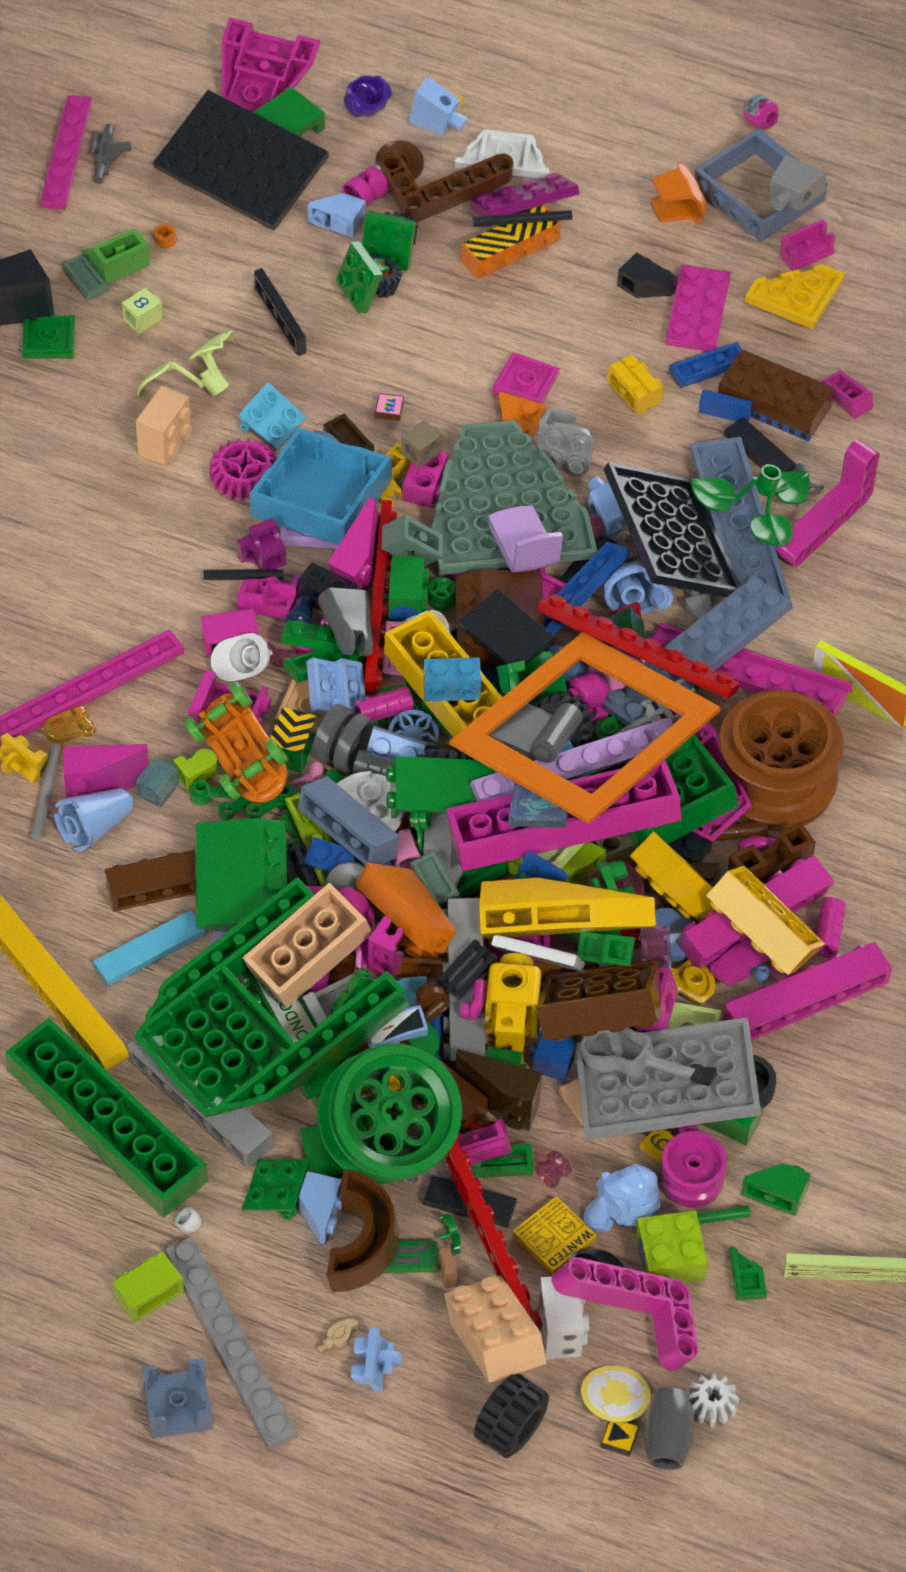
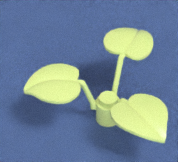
[137,329,234,397]

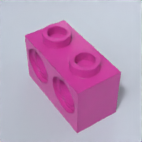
[402,452,448,508]

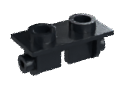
[286,841,321,887]

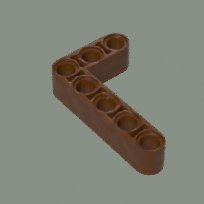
[381,152,514,222]

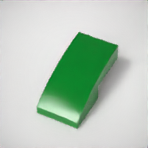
[577,931,635,967]

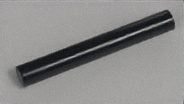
[204,569,284,580]

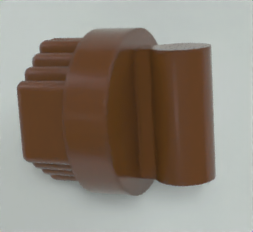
[415,982,449,1023]

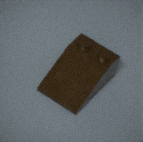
[455,1049,542,1131]

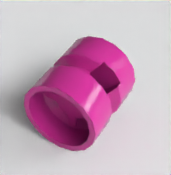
[342,166,389,207]

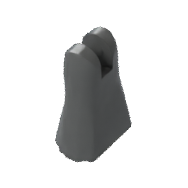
[318,588,373,656]

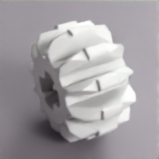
[689,1373,739,1427]

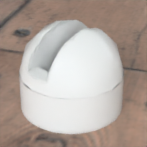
[175,1207,201,1233]

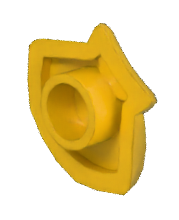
[671,960,715,1005]

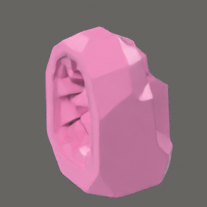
[392,828,422,869]

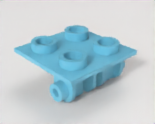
[238,382,307,450]

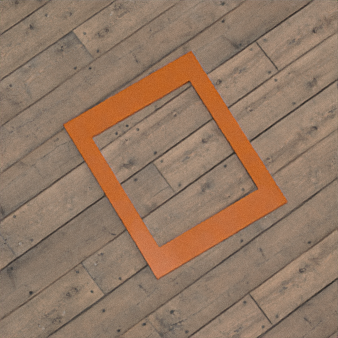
[450,632,721,824]

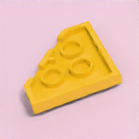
[745,264,845,329]

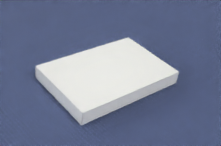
[491,934,585,971]

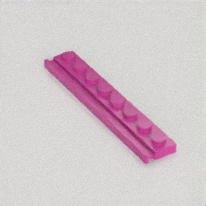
[649,623,852,716]

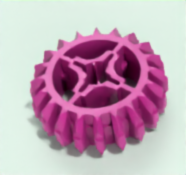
[209,438,278,502]

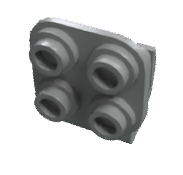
[537,409,594,474]

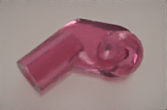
[266,641,300,667]

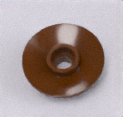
[375,140,424,180]

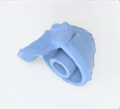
[603,562,674,615]
[583,1164,661,1232]

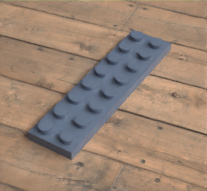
[690,437,791,600]
[601,576,793,726]

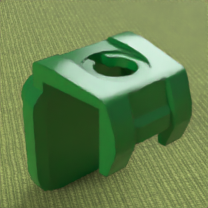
[497,651,567,705]

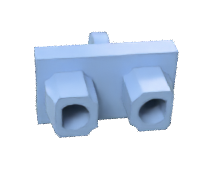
[351,1328,402,1391]

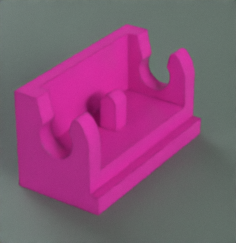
[779,219,835,271]
[368,916,403,979]
[458,1119,512,1165]

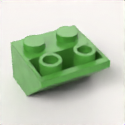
[81,229,150,284]

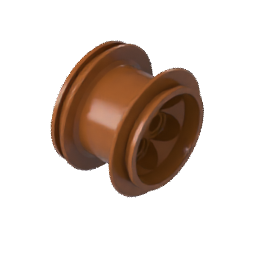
[719,690,844,831]

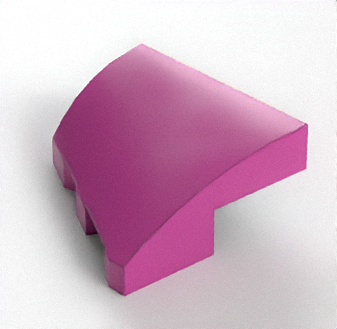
[237,573,302,618]

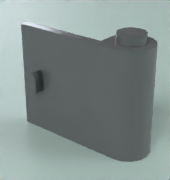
[489,703,583,763]

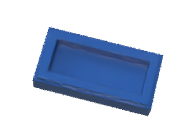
[699,390,753,422]

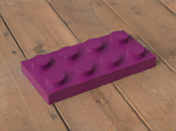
[469,173,579,216]

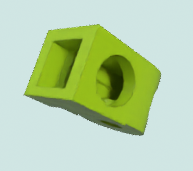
[173,749,217,792]

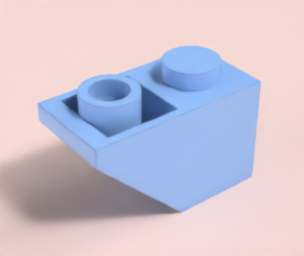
[308,193,366,238]
[299,1171,343,1244]

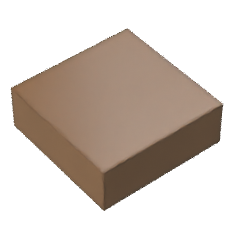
[438,1247,457,1289]

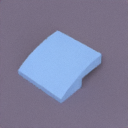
[306,658,366,716]

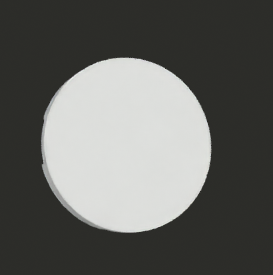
[334,771,405,840]

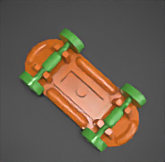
[183,681,288,803]

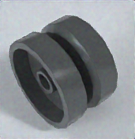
[312,703,375,774]

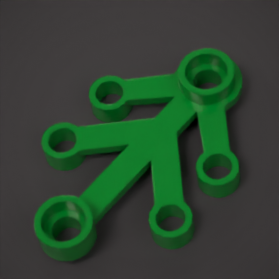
[190,767,298,820]

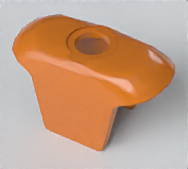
[651,161,707,224]

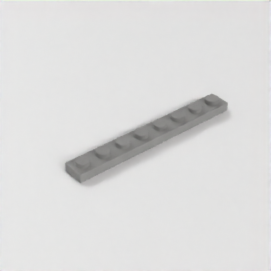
[165,1237,297,1450]

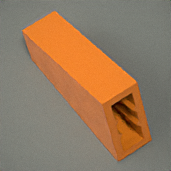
[355,862,457,953]

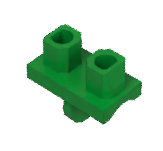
[590,860,635,894]

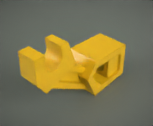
[379,443,412,508]

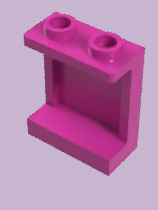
[188,670,272,725]

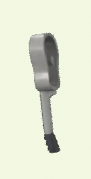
[581,1027,718,1086]

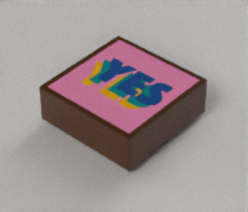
[375,393,404,421]

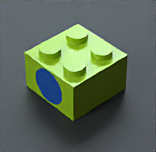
[635,1210,708,1283]

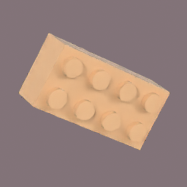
[243,883,372,1009]
[444,1275,547,1383]

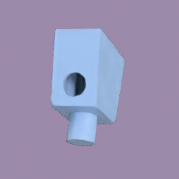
[408,77,468,135]
[588,477,628,538]

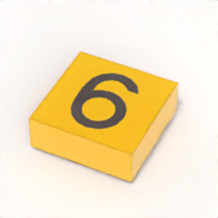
[639,1129,675,1165]

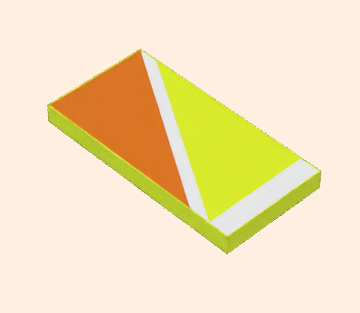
[812,640,906,729]

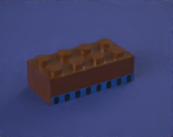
[718,349,834,442]

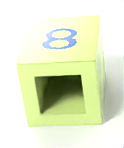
[122,288,163,334]

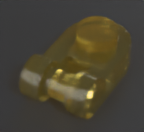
[44,706,97,744]

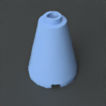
[54,788,134,852]

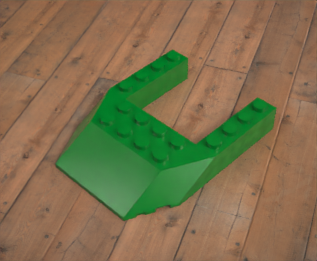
[134,877,410,1118]

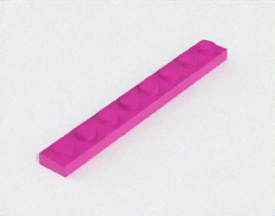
[0,629,184,748]

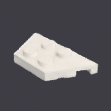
[455,129,549,179]

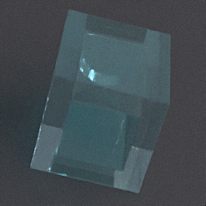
[136,757,179,808]

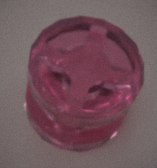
[535,1150,572,1188]

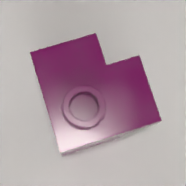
[237,518,287,570]

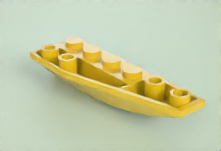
[479,878,656,939]

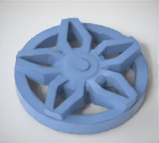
[388,710,439,751]

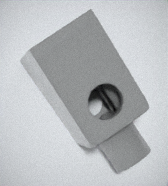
[769,155,826,211]

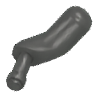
[795,463,824,490]

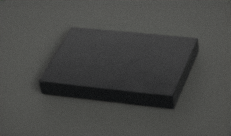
[459,589,555,666]

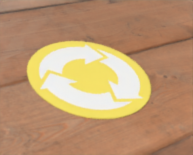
[581,1365,651,1422]

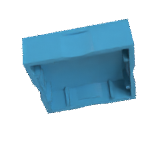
[249,427,392,545]

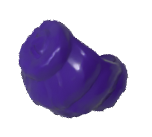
[344,75,392,118]

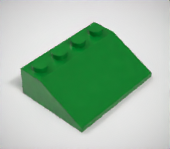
[628,734,739,849]
[195,818,287,932]

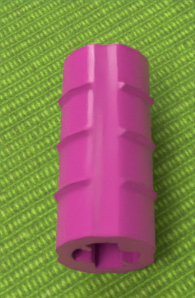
[354,686,414,722]
[816,897,846,958]

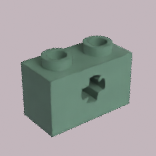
[382,515,443,566]

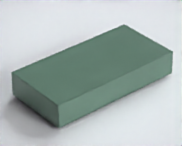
[62,254,109,302]
[410,850,461,908]

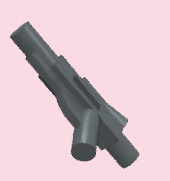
[89,124,131,184]

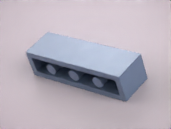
[298,776,400,865]

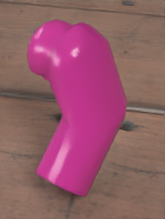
[736,835,776,851]
[460,979,488,1021]

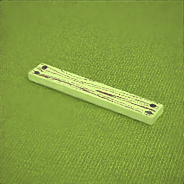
[784,1253,906,1282]

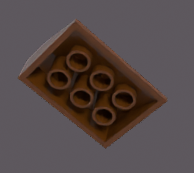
[456,569,545,670]
[536,958,661,1041]

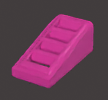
[820,370,874,419]

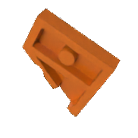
[498,391,547,439]

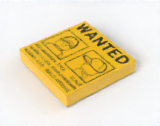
[512,1196,597,1275]

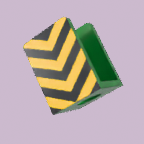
[270,707,316,774]

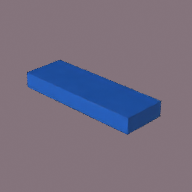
[669,342,742,389]

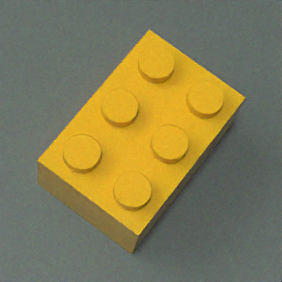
[630,831,714,923]

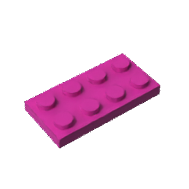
[666,264,731,352]

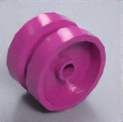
[659,1131,727,1208]

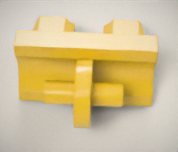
[0,733,48,784]

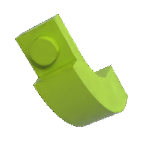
[504,842,606,886]

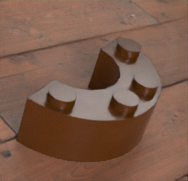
[327,1170,399,1292]

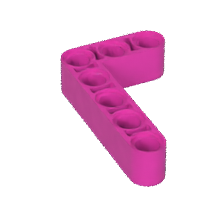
[775,439,880,567]
[552,1258,698,1371]

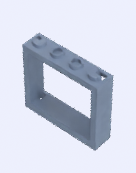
[694,128,827,242]

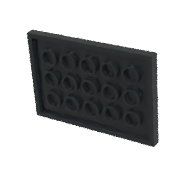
[153,90,329,231]
[603,462,741,597]

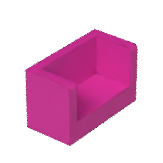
[201,608,259,657]

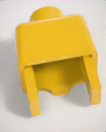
[485,953,541,1063]

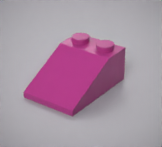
[328,497,380,590]
[63,744,150,798]

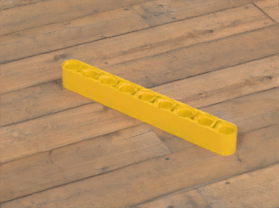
[0,895,129,1071]

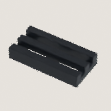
[438,939,497,1000]

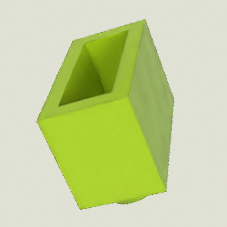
[112,1252,184,1323]

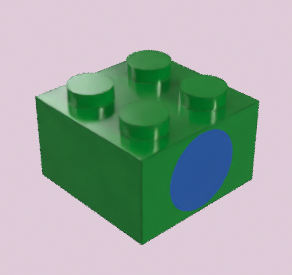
[388,556,429,622]

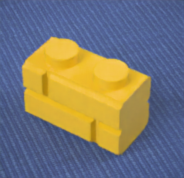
[607,354,664,415]

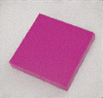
[492,352,560,404]

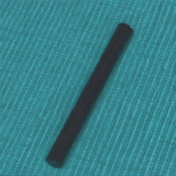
[472,210,572,227]

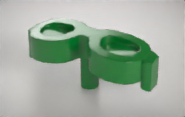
[439,1214,461,1256]

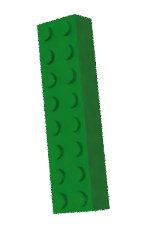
[5,1018,208,1218]

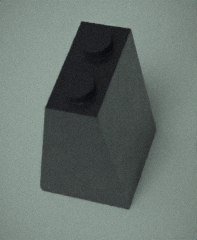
[0,249,55,326]

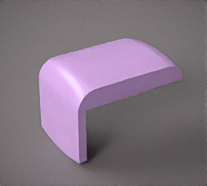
[488,506,563,573]

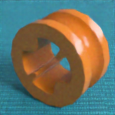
[153,224,177,248]

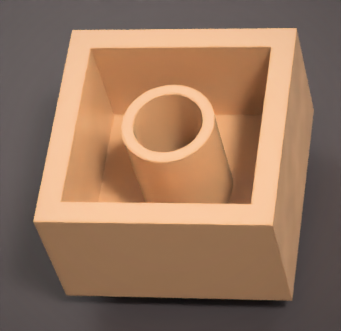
[136,386,192,466]

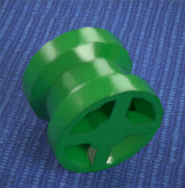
[428,577,455,611]

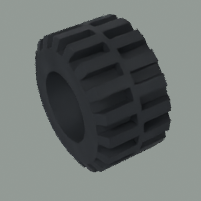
[533,692,597,748]
[474,1373,549,1458]

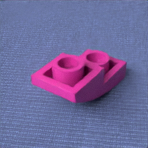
[709,938,771,987]

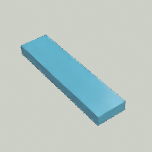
[93,910,206,986]

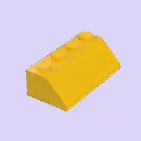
[706,866,825,975]

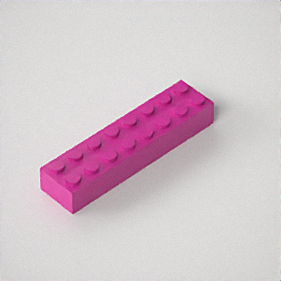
[446,760,681,871]

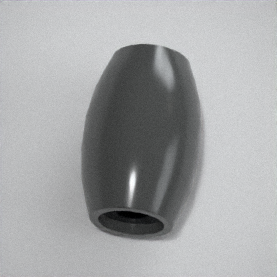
[644,1387,694,1470]

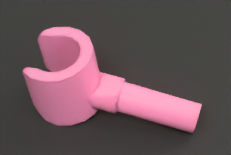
[287,762,324,787]

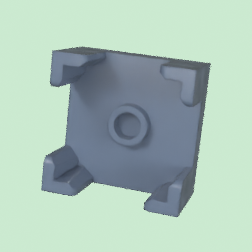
[142,1358,213,1439]

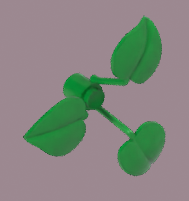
[691,464,810,547]

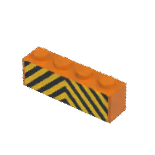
[461,204,561,280]

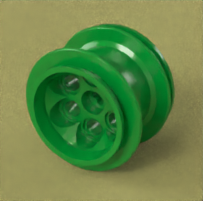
[317,1044,462,1183]

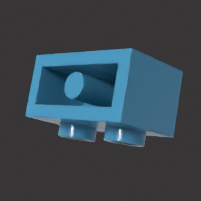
[423,658,481,701]

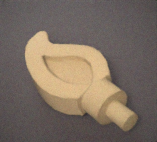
[317,1319,359,1352]

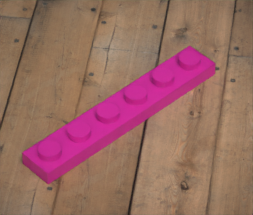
[41,95,92,210]

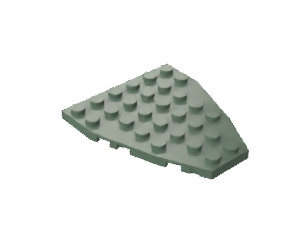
[431,420,597,575]

